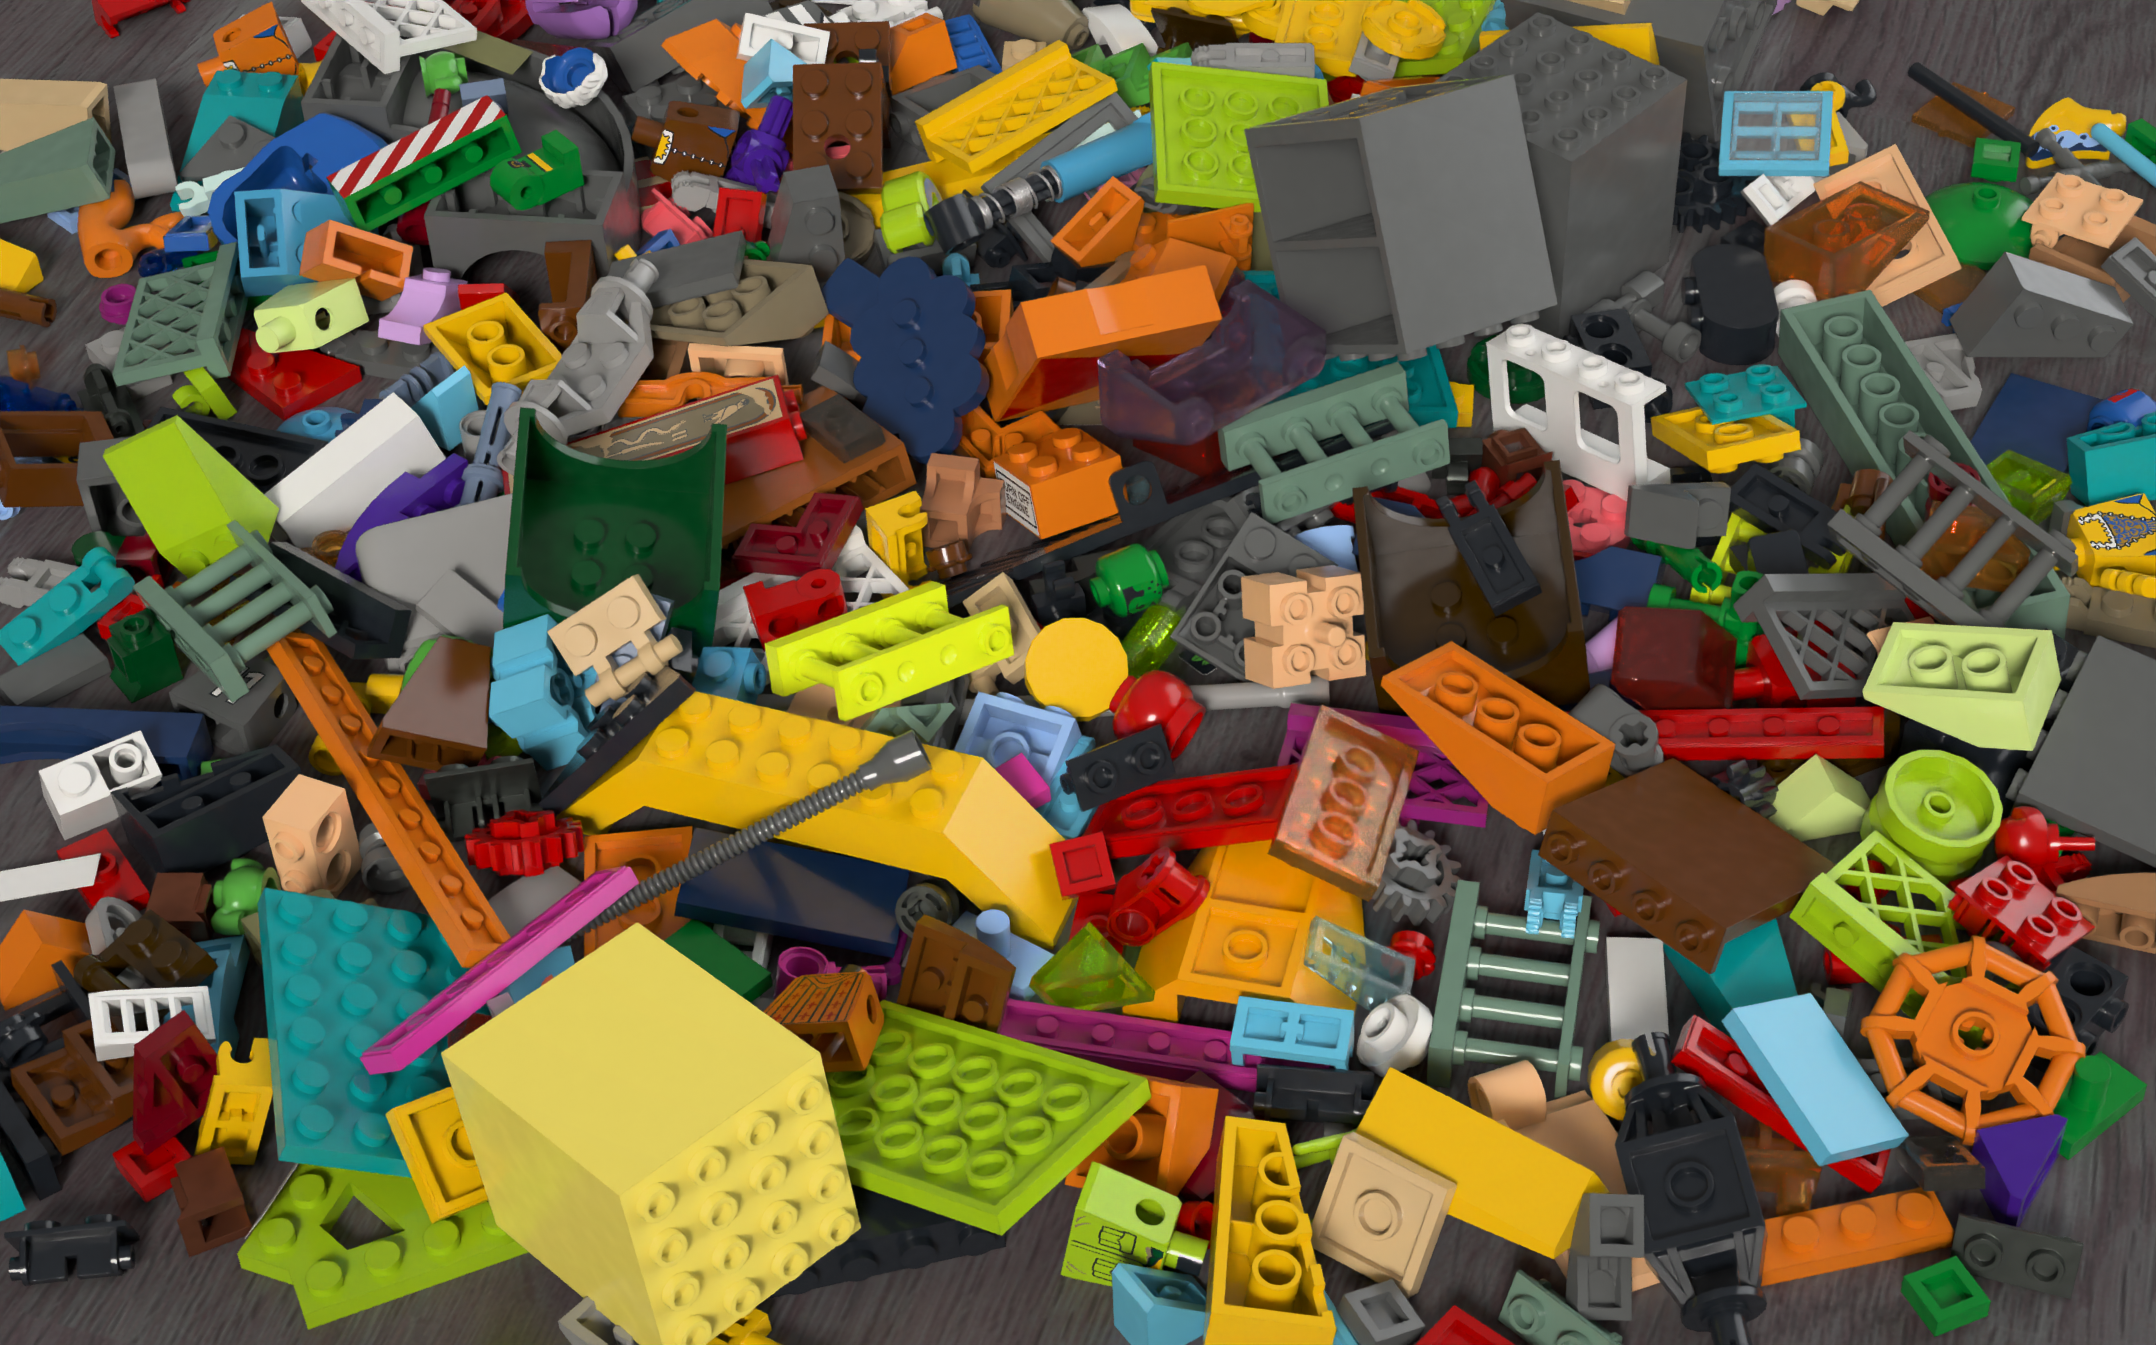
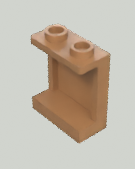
[2029,216,2156,303]

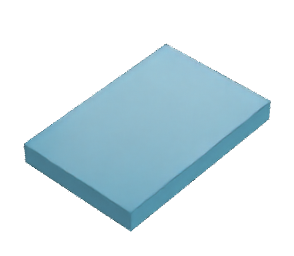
[1722,993,1909,1167]

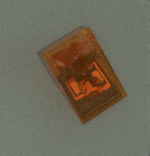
[1764,181,1930,301]

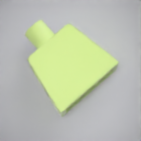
[254,278,369,353]

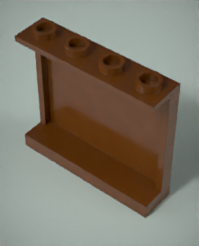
[1538,758,1839,974]

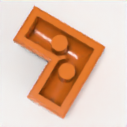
[954,406,1061,479]

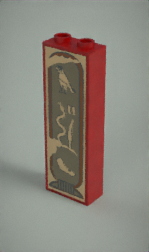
[502,374,808,495]

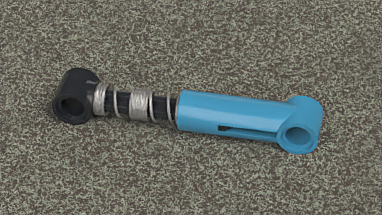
[924,112,1153,255]

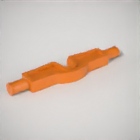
[617,372,803,418]

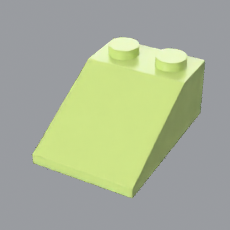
[1862,622,2061,751]

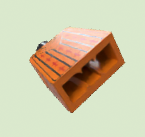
[763,964,884,1072]

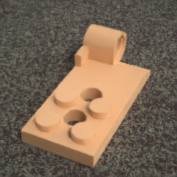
[1813,144,1962,307]
[1468,1060,1660,1292]

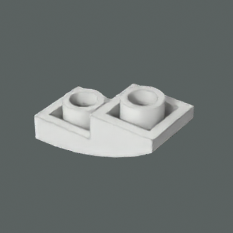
[1082,4,1158,57]

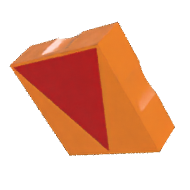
[982,265,1222,422]

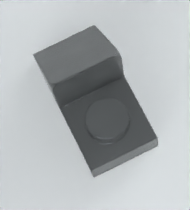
[1624,482,1731,549]

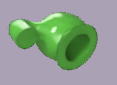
[419,51,468,98]
[211,858,281,936]

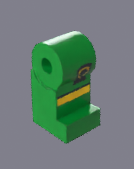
[490,130,584,211]

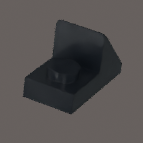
[1729,529,1809,575]

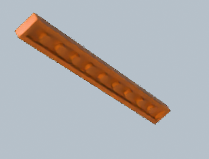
[266,632,511,969]

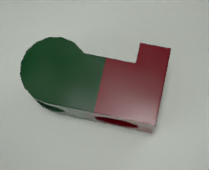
[71,531,175,587]

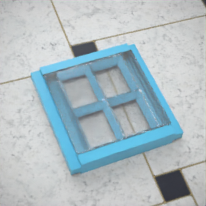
[1719,91,1833,176]

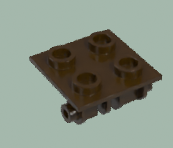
[1151,7,1239,55]

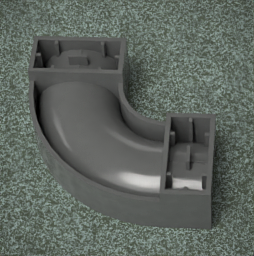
[301,10,642,283]

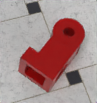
[743,569,848,652]

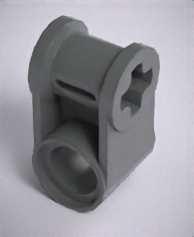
[1568,683,1664,778]

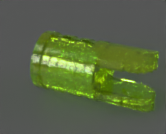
[1121,605,1181,678]

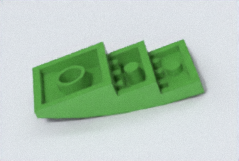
[1024,42,1192,115]

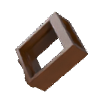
[0,411,114,508]

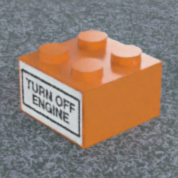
[993,428,1129,540]

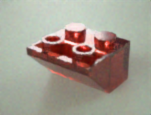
[1611,606,1737,710]

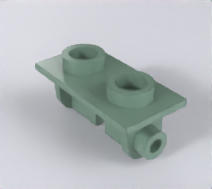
[1498,1270,1622,1345]

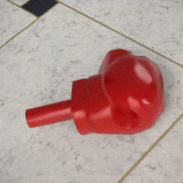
[1994,806,2095,867]

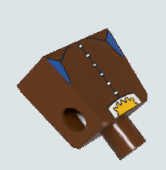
[631,101,740,183]

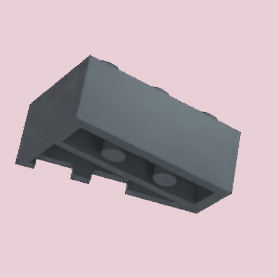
[766,165,845,289]

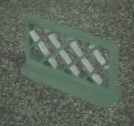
[112,242,249,386]

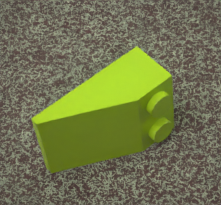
[103,415,279,579]

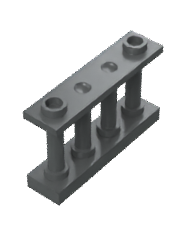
[1827,430,2078,628]

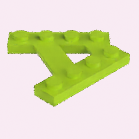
[237,1163,529,1330]

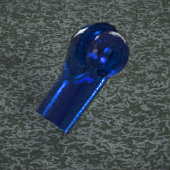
[138,248,198,278]

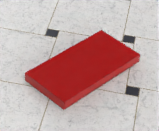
[1083,763,1312,859]

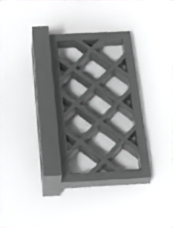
[1733,573,1915,700]

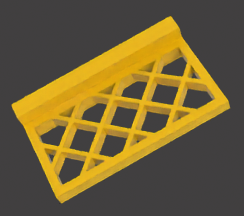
[915,40,1118,174]

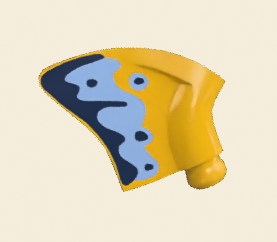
[2025,97,2127,169]

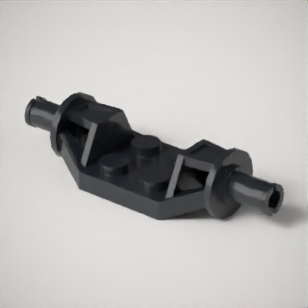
[1615,1032,1768,1345]

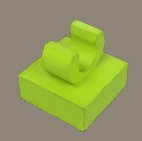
[172,367,237,420]

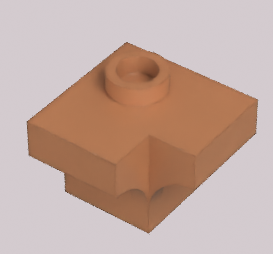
[920,453,1007,552]

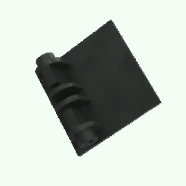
[424,756,544,843]

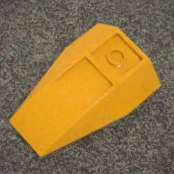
[1122,805,1367,1023]

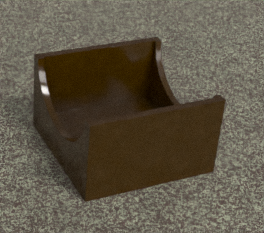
[1352,460,1590,717]

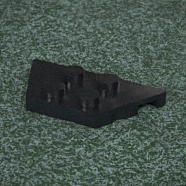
[538,665,696,817]

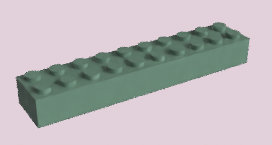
[1778,290,2070,639]

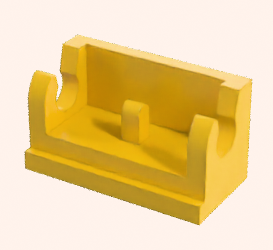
[865,491,931,599]
[194,1038,273,1165]

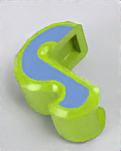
[880,171,943,254]

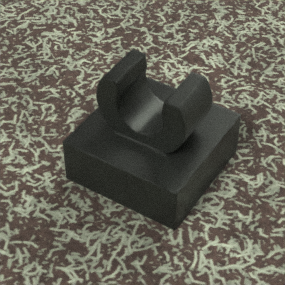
[1431,438,1483,496]

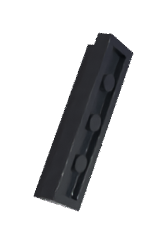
[229,542,412,659]

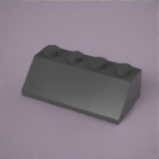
[585,0,773,93]

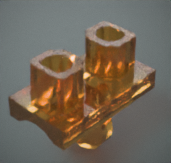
[1740,1120,1822,1216]

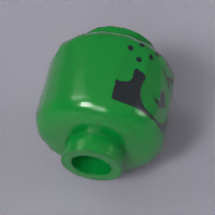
[1089,543,1169,617]

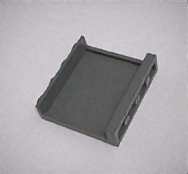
[2006,635,2156,868]

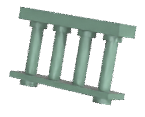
[1216,362,1450,524]
[132,520,337,703]
[1427,880,1600,1100]

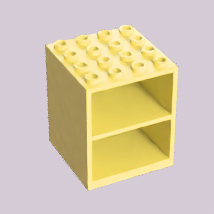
[441,922,861,1345]

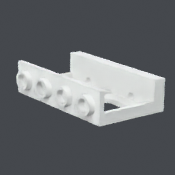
[1486,323,1671,502]

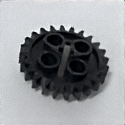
[1672,132,1758,233]

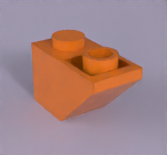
[890,13,958,96]

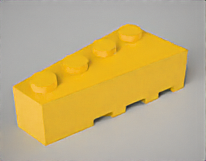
[1203,1116,1336,1345]

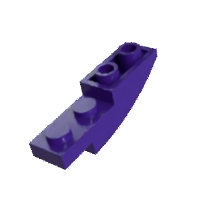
[335,453,468,583]

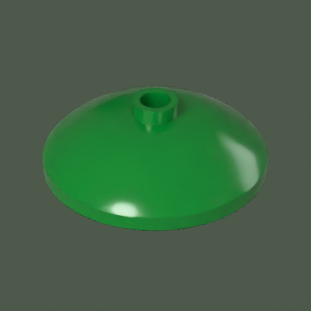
[1925,182,2033,270]

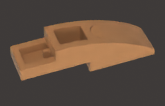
[2056,873,2156,954]

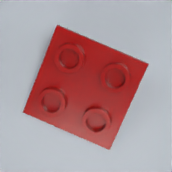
[1947,855,2095,972]

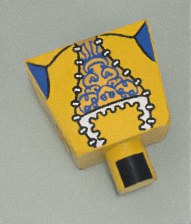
[2053,493,2156,588]

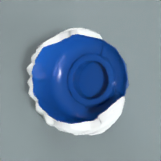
[539,47,608,109]

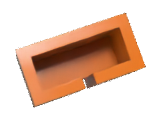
[299,220,413,301]

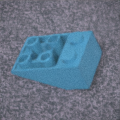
[234,189,379,297]

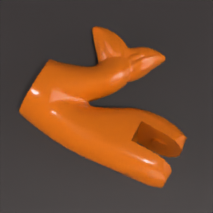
[77,179,184,278]

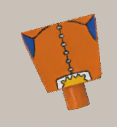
[197,2,299,87]

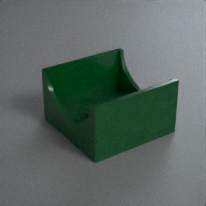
[503,407,727,658]

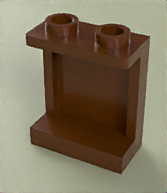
[538,240,598,354]

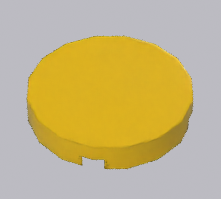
[1360,0,1446,60]
[1023,618,1128,722]

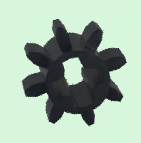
[1711,759,1779,818]

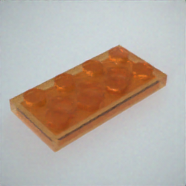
[1267,705,1419,902]

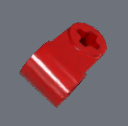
[1106,847,1211,947]

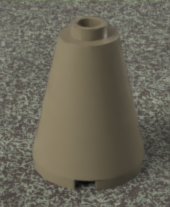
[973,0,1089,51]

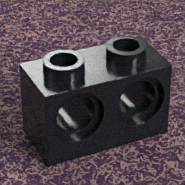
[1563,308,1652,410]
[2027,945,2129,1073]

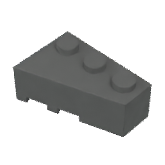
[1949,252,2134,358]

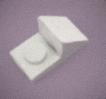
[736,13,830,64]

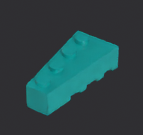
[2066,411,2156,506]

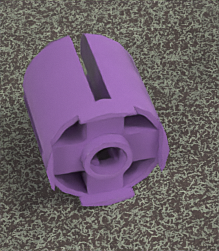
[525,0,638,39]

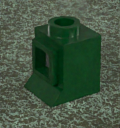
[107,608,183,703]

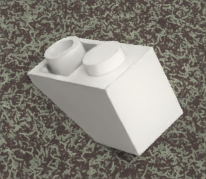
[39,730,162,840]

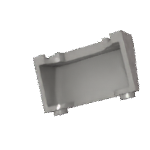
[355,493,512,675]

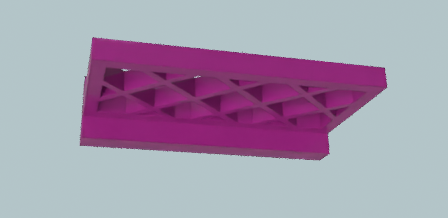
[1277,703,1490,828]

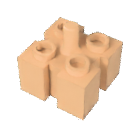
[1241,565,1366,689]

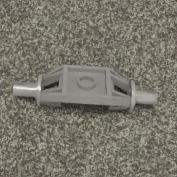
[496,258,659,475]

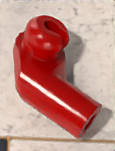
[1449,467,1500,517]

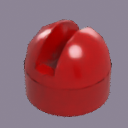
[1175,1201,1213,1250]

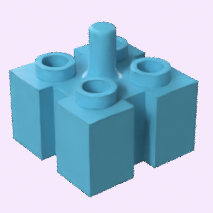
[488,614,597,771]

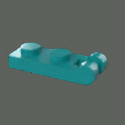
[0,547,135,666]

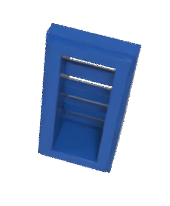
[945,14,1002,75]

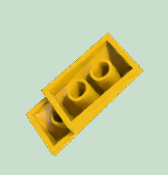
[1355,1067,1611,1259]

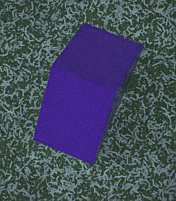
[1968,1114,2068,1227]

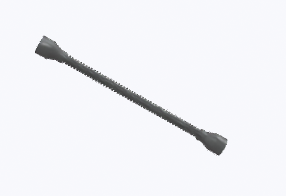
[557,729,932,948]

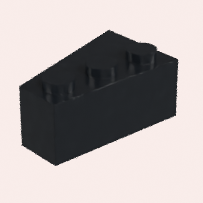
[110,744,302,874]

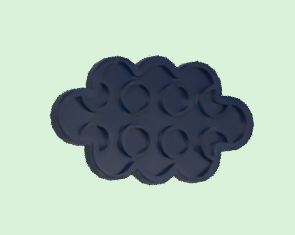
[850,256,989,464]

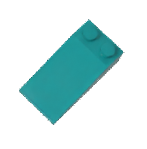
[170,69,305,214]

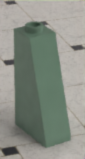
[0,117,116,224]

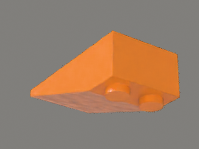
[1381,641,1616,835]

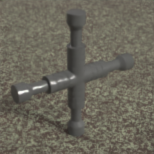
[2020,128,2135,195]

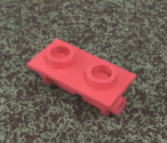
[640,188,713,245]

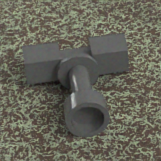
[1581,271,1701,363]

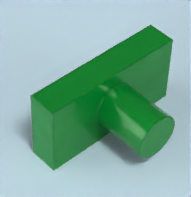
[2053,1051,2147,1160]

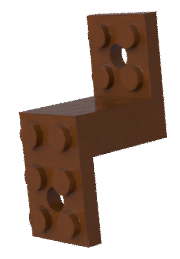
[793,21,891,195]

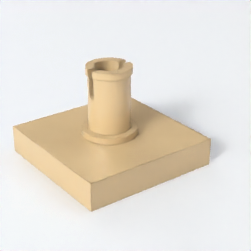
[1311,1132,1457,1298]

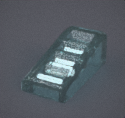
[1303,916,1416,1012]

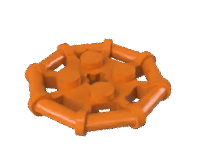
[1860,936,2086,1146]

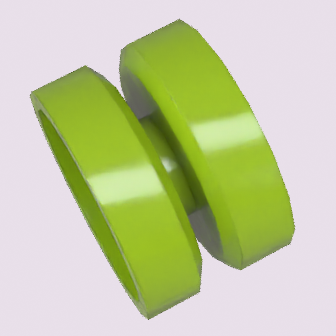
[1860,750,2003,886]

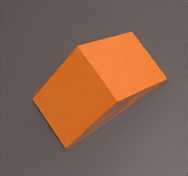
[1050,176,1145,267]
[0,909,92,1011]

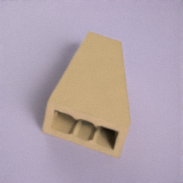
[0,79,112,151]

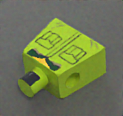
[1061,1161,1209,1286]

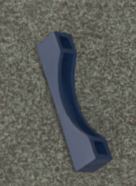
[1352,497,1666,622]
[0,705,214,790]

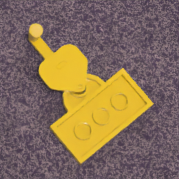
[1130,0,1371,77]

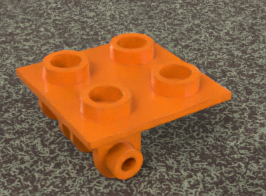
[1166,203,1254,298]

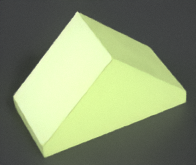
[1766,754,1871,842]

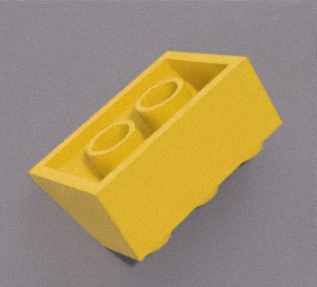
[423,293,562,405]

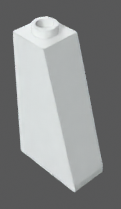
[264,392,446,552]

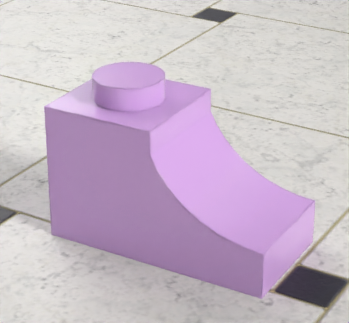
[378,268,467,345]

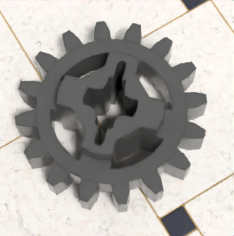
[1345,816,1462,926]

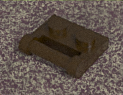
[73,909,218,1031]

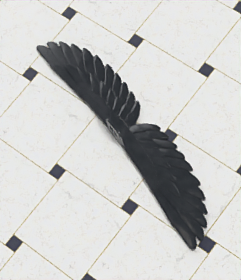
[940,418,1396,609]

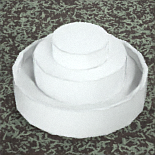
[1357,994,1433,1077]

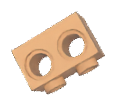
[262,774,363,898]

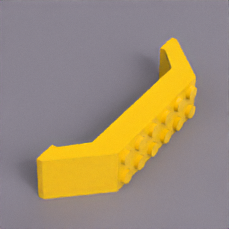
[556,691,1079,950]

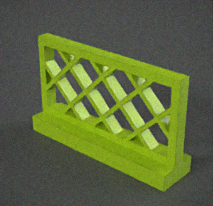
[1789,830,2023,1050]

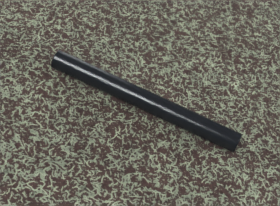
[1908,62,2040,157]

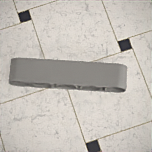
[113,78,178,200]

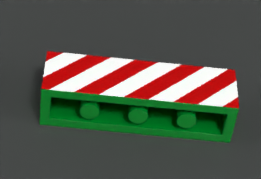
[326,95,522,232]

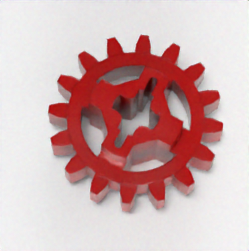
[465,809,585,877]

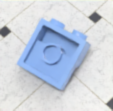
[954,691,1082,787]

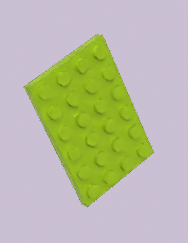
[825,1000,1152,1236]

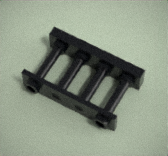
[0,960,133,1201]

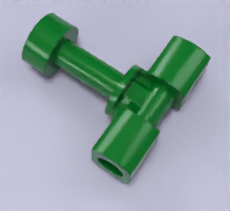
[1646,571,1765,669]

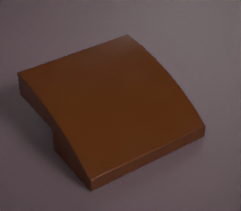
[896,914,1016,1034]
[10,1015,134,1156]

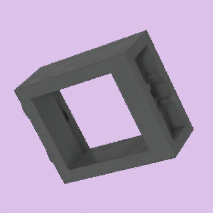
[890,65,1024,156]

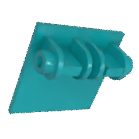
[1685,364,1807,428]

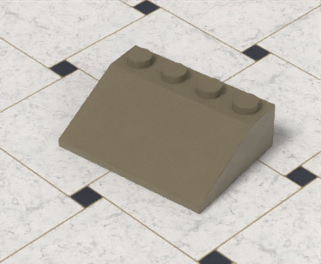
[650,259,829,347]

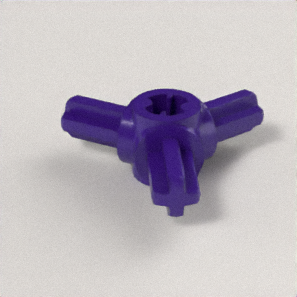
[722,95,793,194]

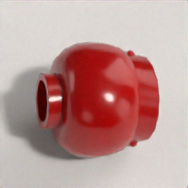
[1109,670,1206,762]

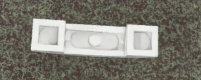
[1740,149,1831,227]

